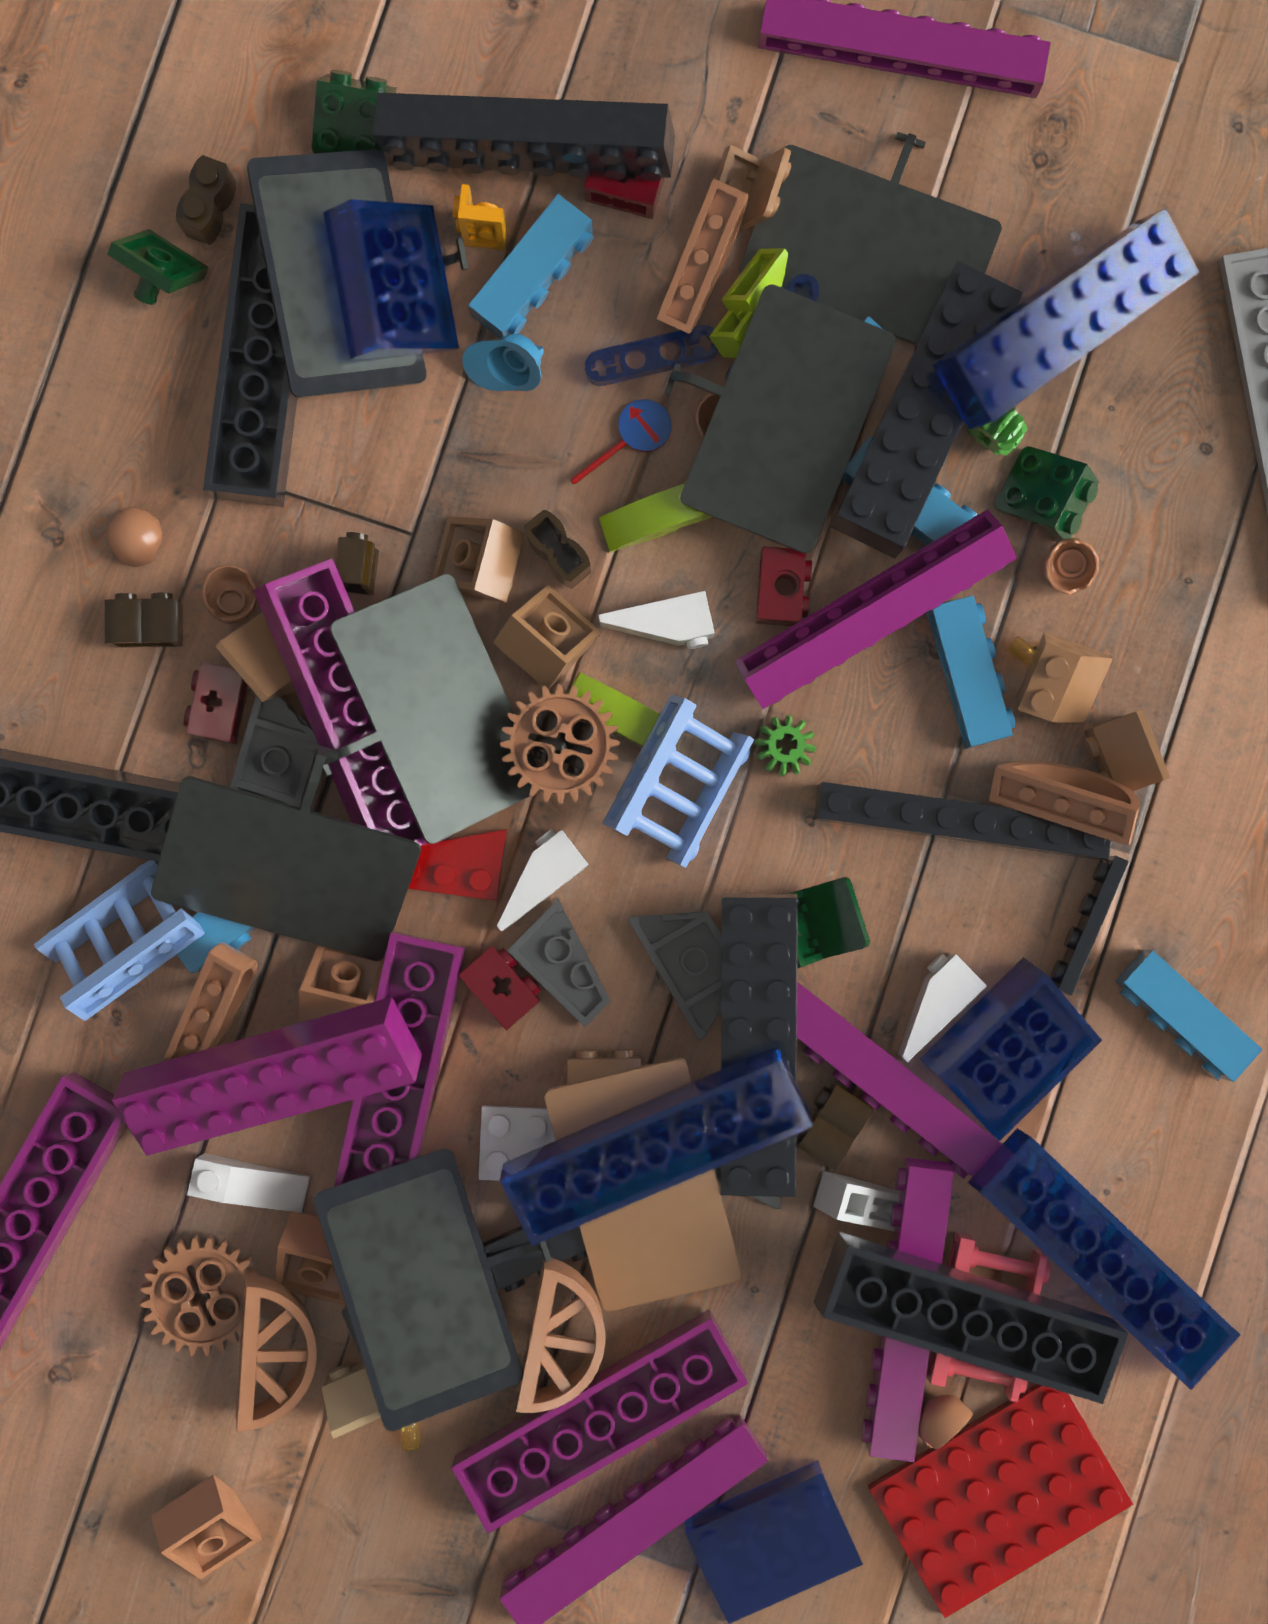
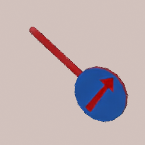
[571,399,671,484]

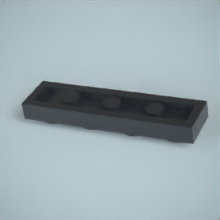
[1050,855,1129,996]

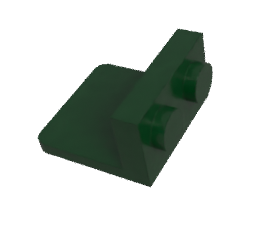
[311,70,397,154]
[995,446,1099,542]
[789,877,870,969]

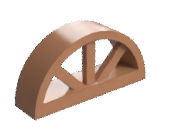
[657,179,748,334]
[989,761,1140,846]
[163,942,258,1061]
[516,1258,605,1413]
[235,1274,317,1432]

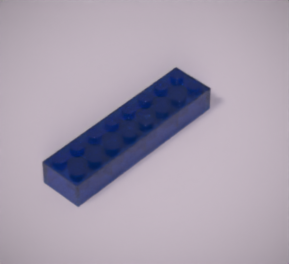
[933,208,1199,429]
[499,1045,812,1246]
[967,1128,1241,1390]

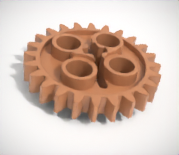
[500,684,620,804]
[140,1234,262,1357]

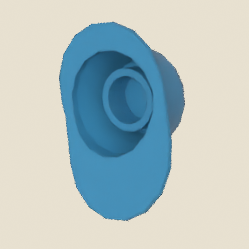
[462,333,544,391]

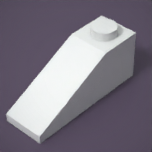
[599,591,715,649]
[497,829,589,932]
[898,953,987,1062]
[187,1153,311,1213]
[813,1171,900,1231]

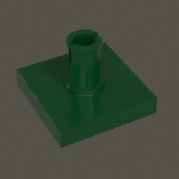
[107,229,209,305]

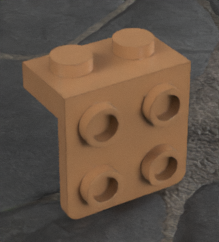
[715,145,791,232]

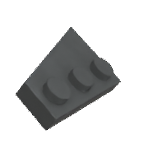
[507,899,611,1027]

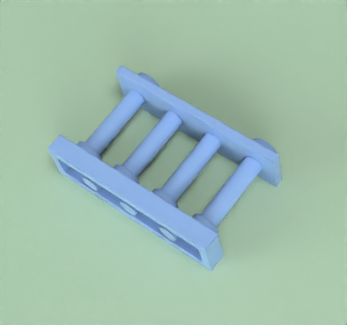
[602,695,754,868]
[34,860,205,1021]

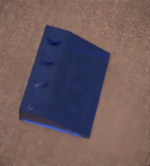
[323,199,459,359]
[920,957,1102,1141]
[685,1460,863,1624]

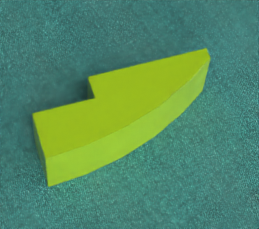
[709,248,788,358]
[599,483,712,552]
[567,672,660,747]

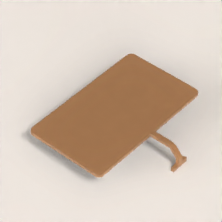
[517,1058,741,1311]

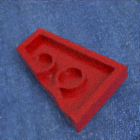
[408,829,507,901]

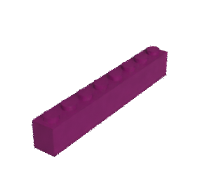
[758,0,1051,98]
[734,509,1017,709]
[797,982,1004,1180]
[861,1157,954,1462]
[499,1415,768,1624]

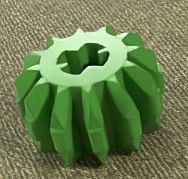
[963,395,1028,455]
[754,715,817,777]

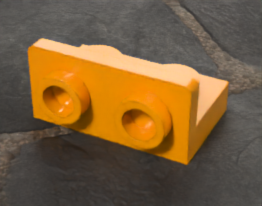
[452,184,507,251]

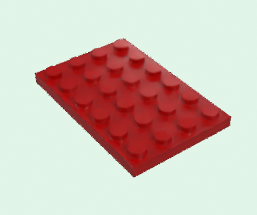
[867,1384,1134,1618]

